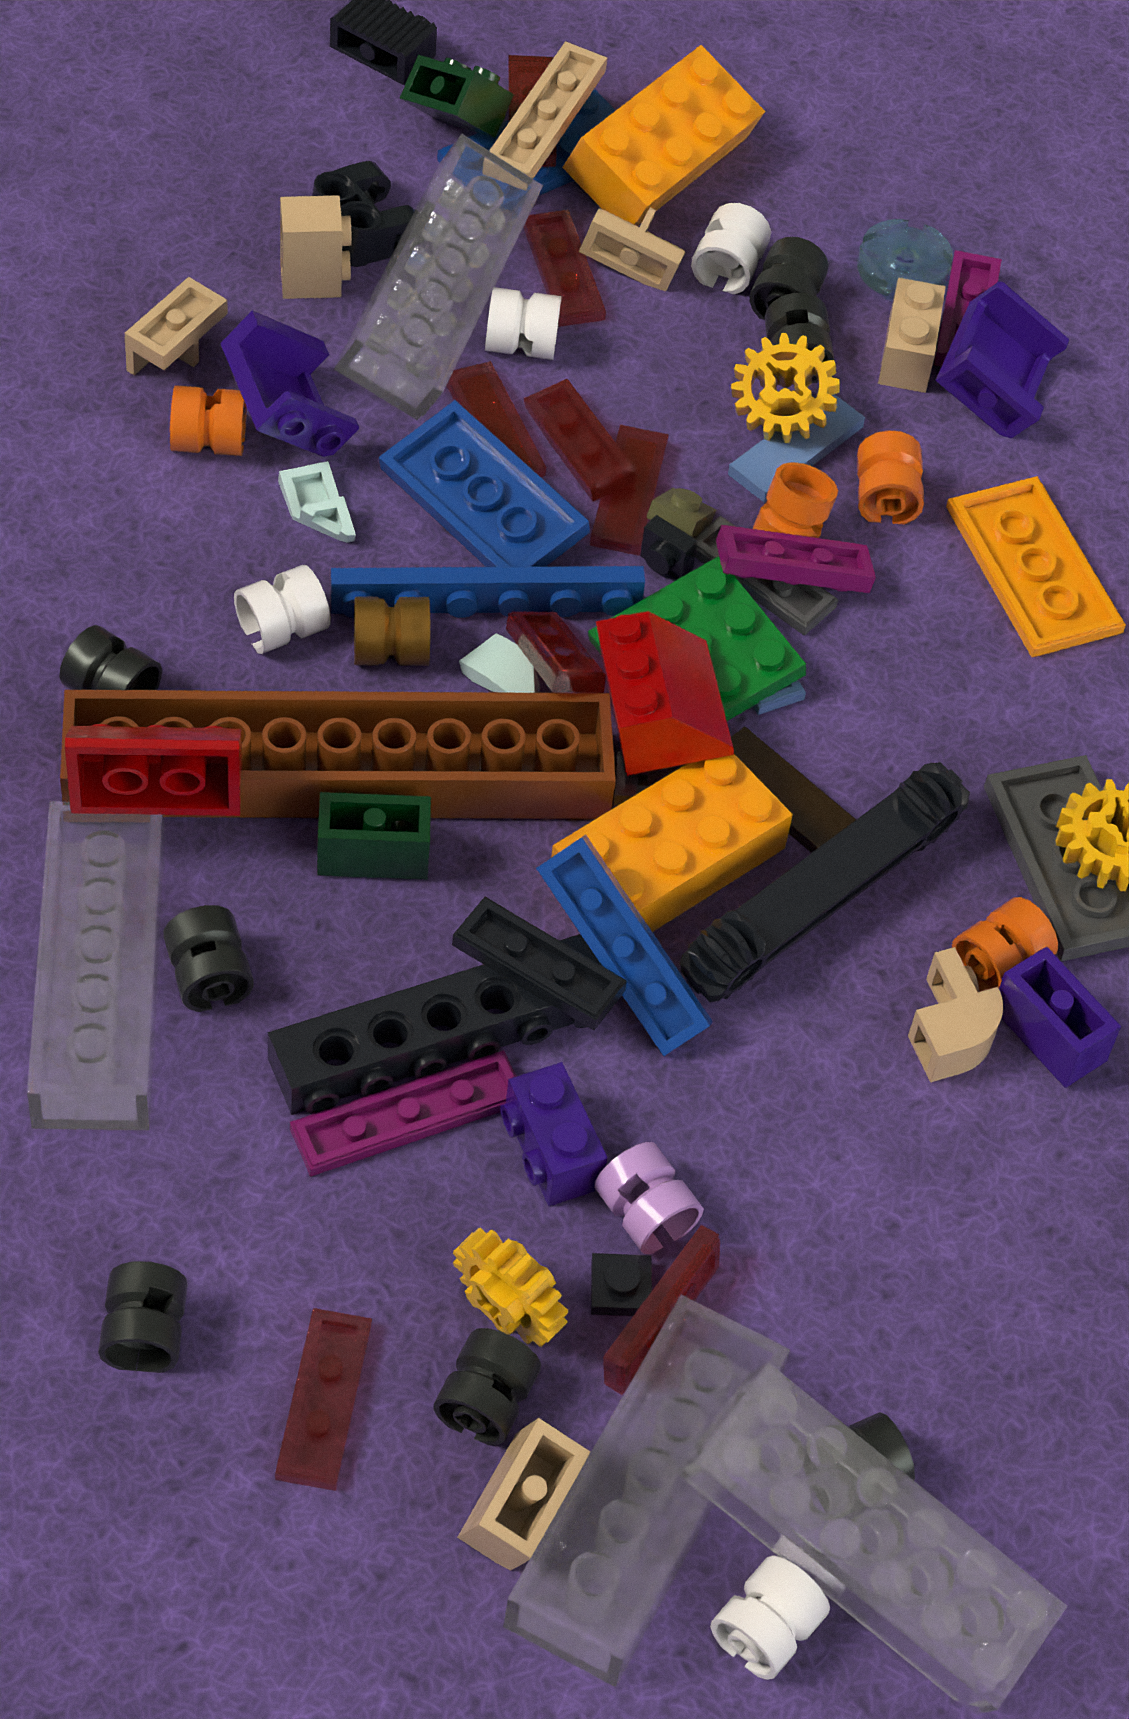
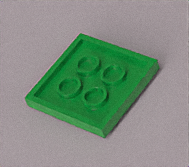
[588,556,806,721]

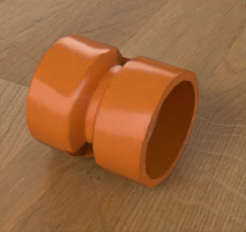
[170,385,247,456]
[857,430,924,524]
[753,462,838,538]
[952,897,1058,992]

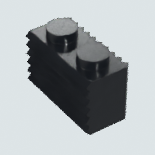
[330,0,437,85]

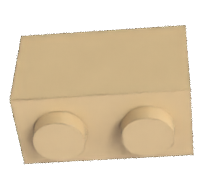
[280,196,351,299]
[878,278,946,393]
[457,1418,590,1571]

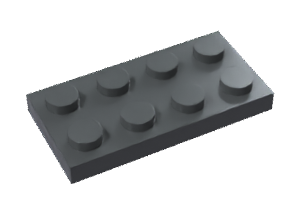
[984,755,1129,962]

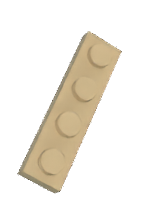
[484,41,607,187]

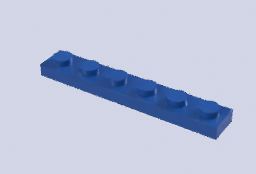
[330,566,645,618]

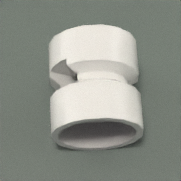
[691,203,771,294]
[485,287,561,360]
[234,565,331,654]
[710,1555,830,1680]

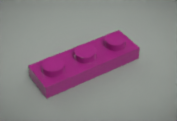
[933,250,1002,367]
[716,525,876,593]

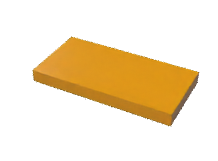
[946,476,1126,658]

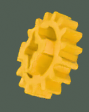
[731,333,840,443]
[1055,779,1129,891]
[453,1228,568,1347]

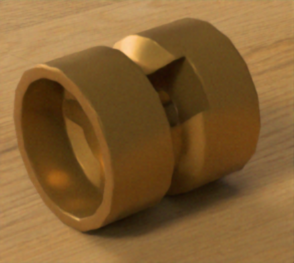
[354,597,430,666]

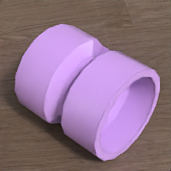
[594,1142,704,1254]

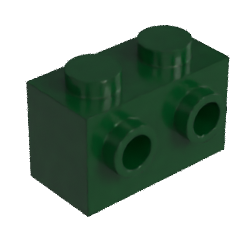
[400,55,514,138]
[317,792,431,880]

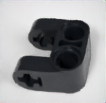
[312,161,428,267]

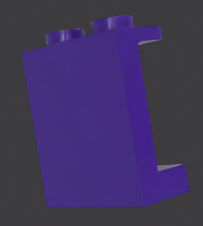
[935,281,1069,438]
[220,310,359,457]

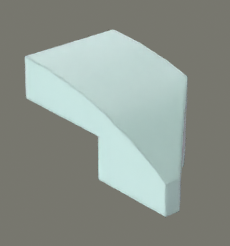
[278,461,356,543]
[459,633,540,693]

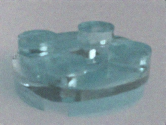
[857,219,953,302]

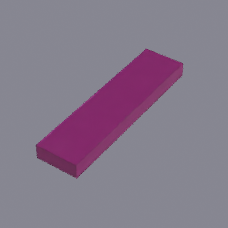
[290,1050,517,1177]

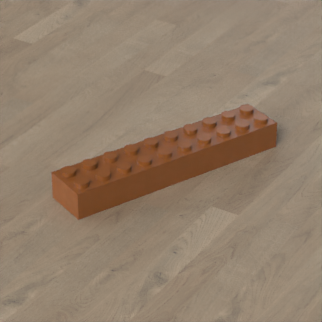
[60,690,616,819]

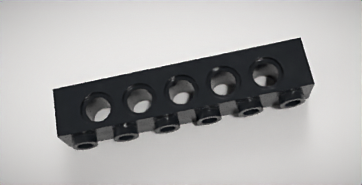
[268,934,610,1115]

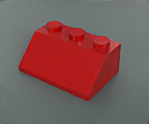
[596,611,734,775]
[65,724,242,816]

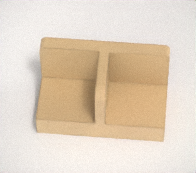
[579,207,685,291]
[125,277,228,375]

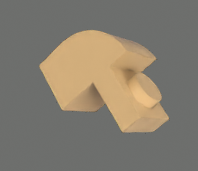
[908,947,1003,1082]

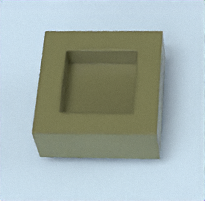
[646,487,716,538]

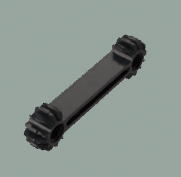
[680,762,970,1002]

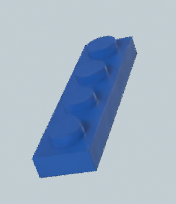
[536,834,713,1056]

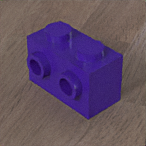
[999,946,1121,1088]
[500,1062,608,1207]

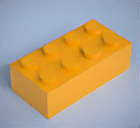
[562,45,766,226]
[551,754,793,932]

